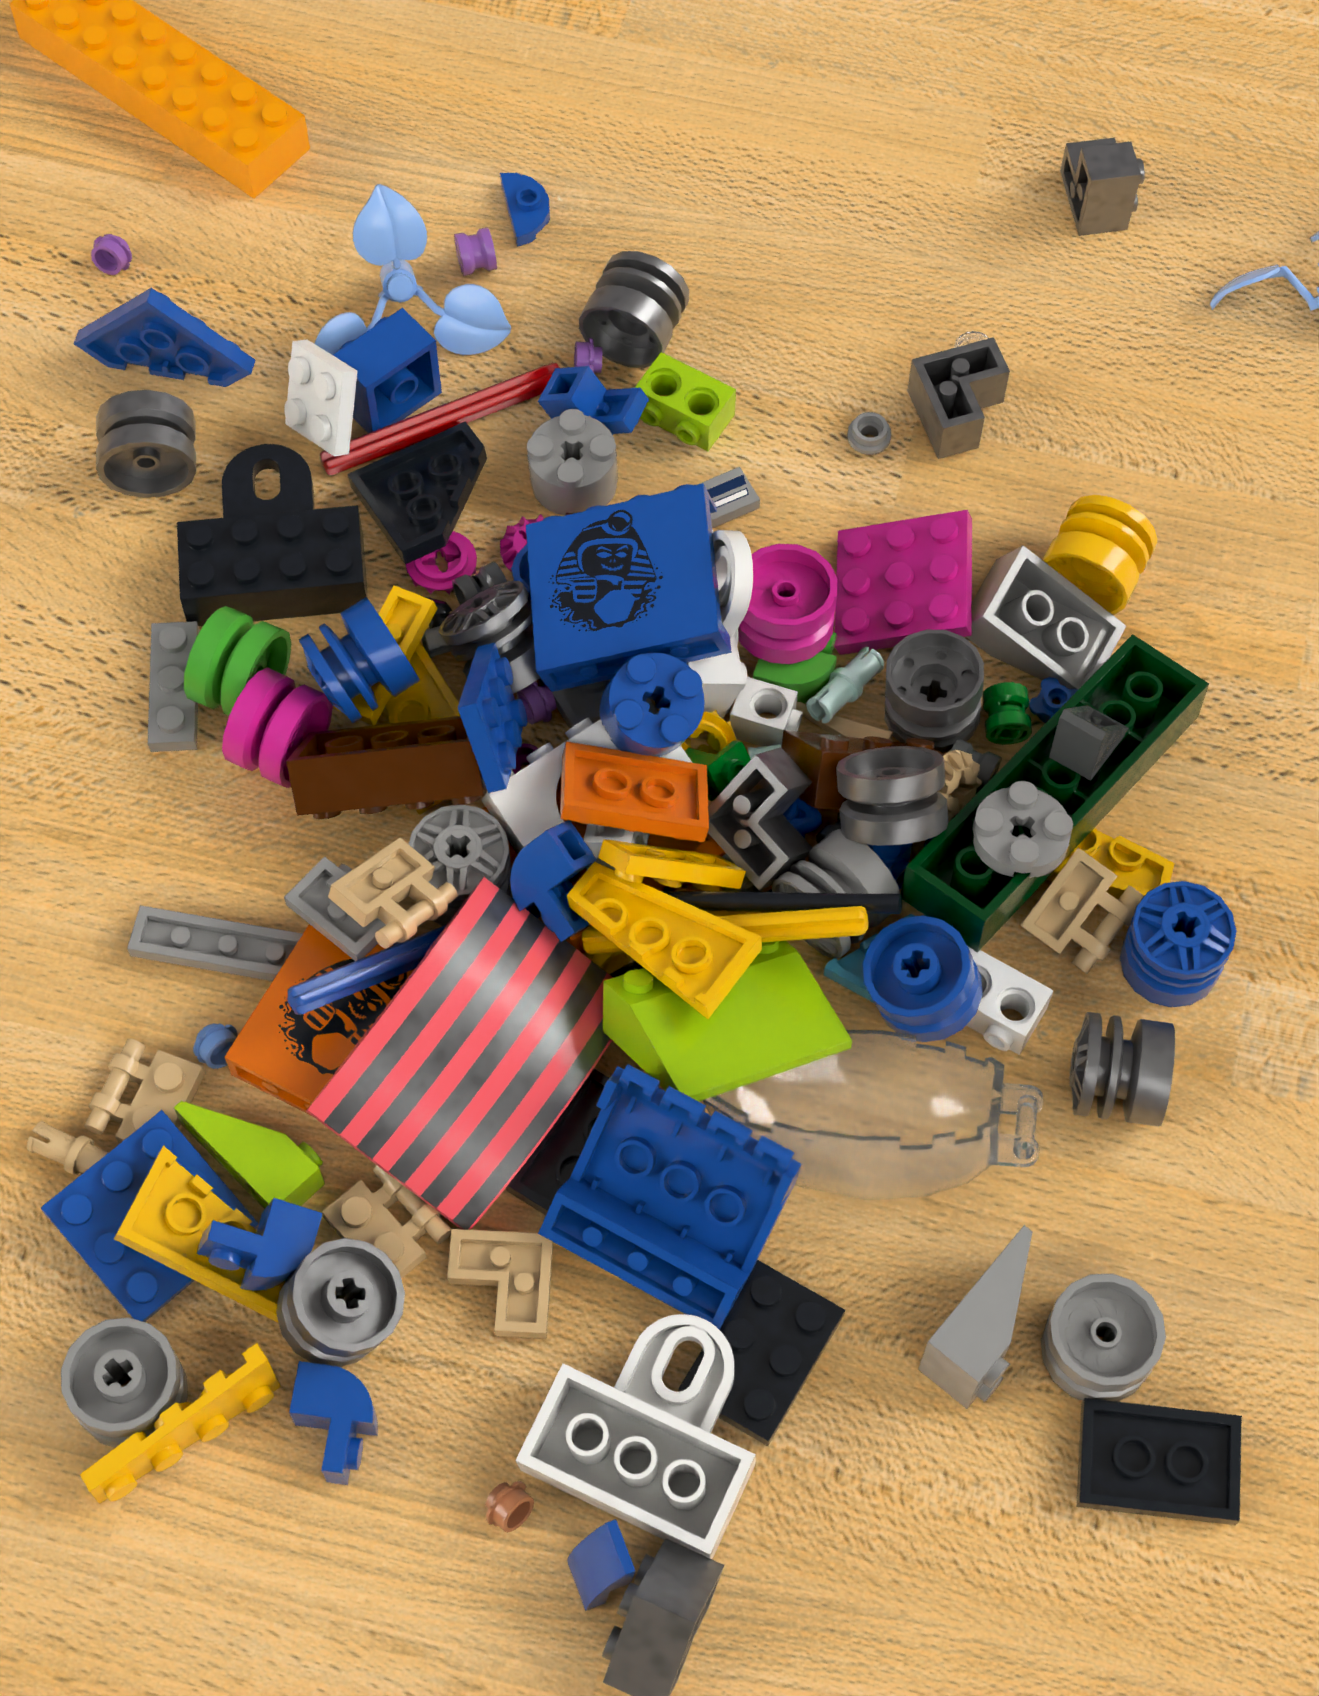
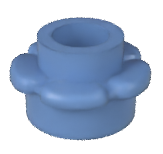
[193,1024,238,1069]

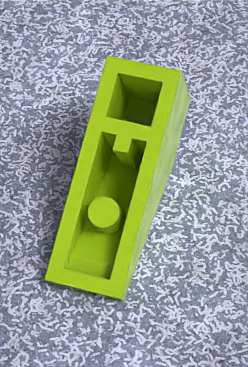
[174,1101,325,1209]

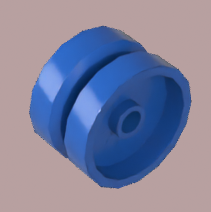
[862,915,983,1042]

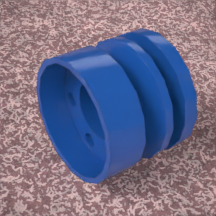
[299,597,420,723]
[1120,881,1237,1008]

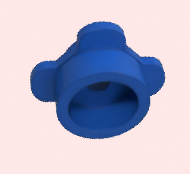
[1029,677,1078,723]

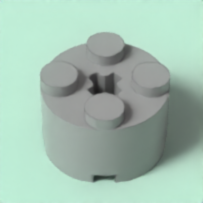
[527,409,618,515]

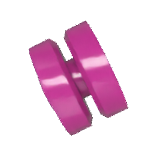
[738,544,837,664]
[222,668,333,788]

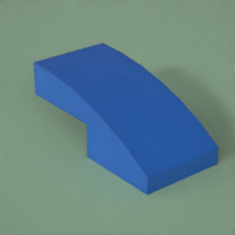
[567,1519,635,1611]

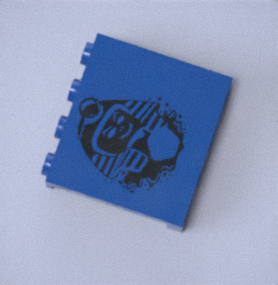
[526,483,732,692]

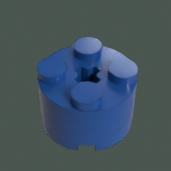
[599,653,705,757]

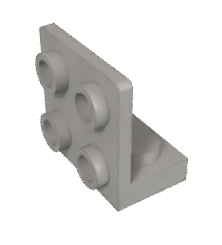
[284,856,400,961]

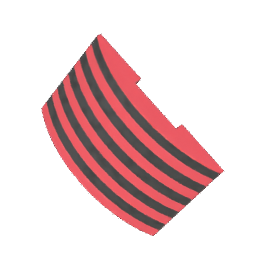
[306,877,613,1230]

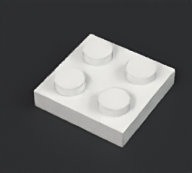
[284,339,357,457]

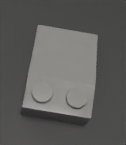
[966,546,1126,690]
[918,1225,1033,1409]

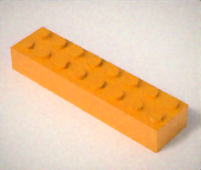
[9,0,310,199]

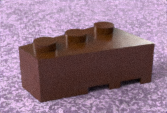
[781,730,944,809]

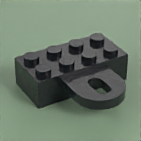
[177,444,368,626]

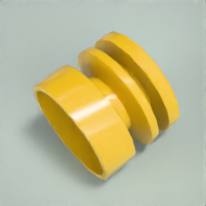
[1042,495,1158,615]

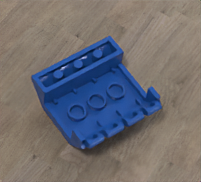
[538,1064,802,1330]

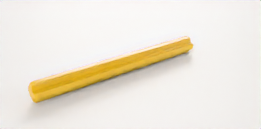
[582,906,869,954]

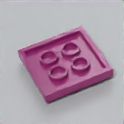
[834,510,972,655]

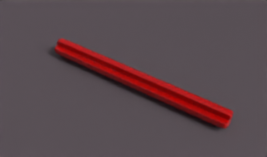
[320,362,560,476]

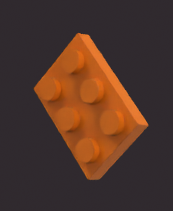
[560,741,709,842]

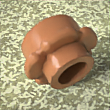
[485,1481,534,1532]

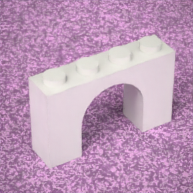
[481,698,692,855]

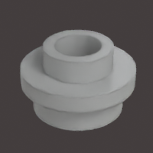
[847,412,891,455]

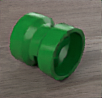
[982,682,1032,745]

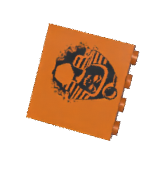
[224,924,414,1117]

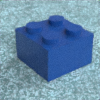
[333,308,442,433]

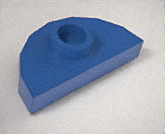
[500,173,550,247]

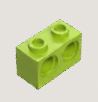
[635,352,736,451]

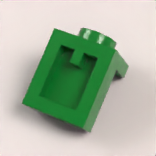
[685,740,751,801]

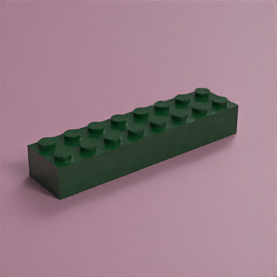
[901,634,1209,953]

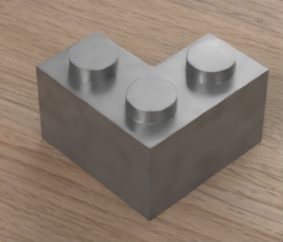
[1060,137,1145,236]
[907,337,1010,459]
[708,747,812,890]
[602,1539,724,1696]

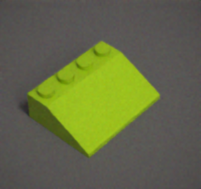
[603,941,852,1101]

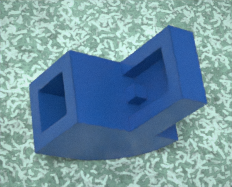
[538,366,649,435]
[510,820,597,942]
[196,1198,323,1291]
[289,1361,378,1485]

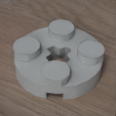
[973,781,1073,878]

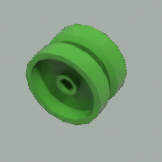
[184,606,291,716]

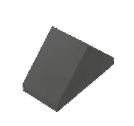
[1049,705,1129,781]

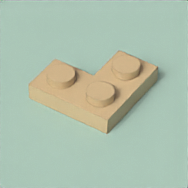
[447,1229,553,1339]

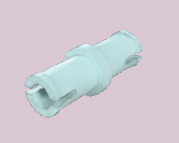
[806,647,884,723]

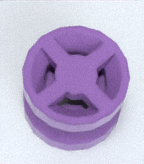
[454,227,497,276]

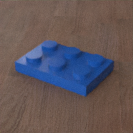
[457,642,528,793]

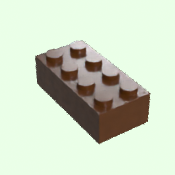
[286,716,487,819]

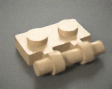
[328,837,458,949]
[1021,848,1144,974]
[84,1038,205,1144]
[322,1165,451,1279]

